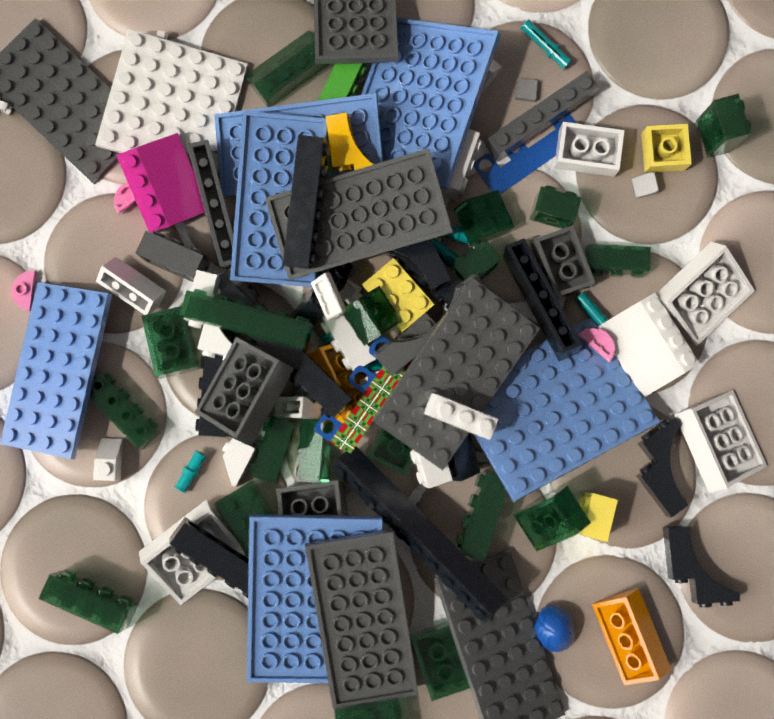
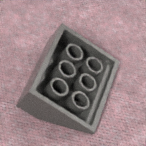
[195,337,294,445]

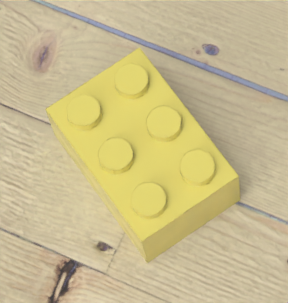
[362,258,434,334]

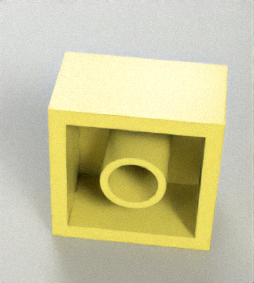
[641,124,692,173]
[573,492,618,542]

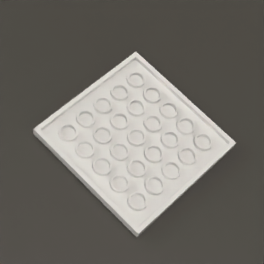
[95,29,248,175]

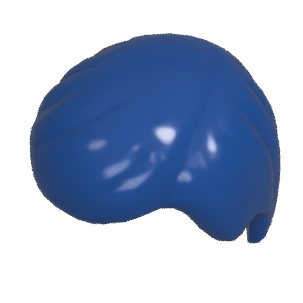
[534,605,575,652]

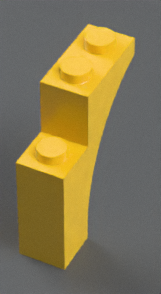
[326,113,374,172]

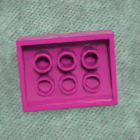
[116,133,205,233]

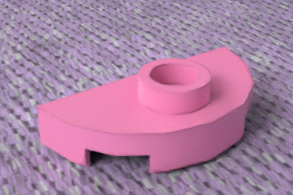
[114,182,136,215]
[12,270,37,312]
[578,328,615,363]

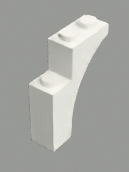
[183,270,232,360]

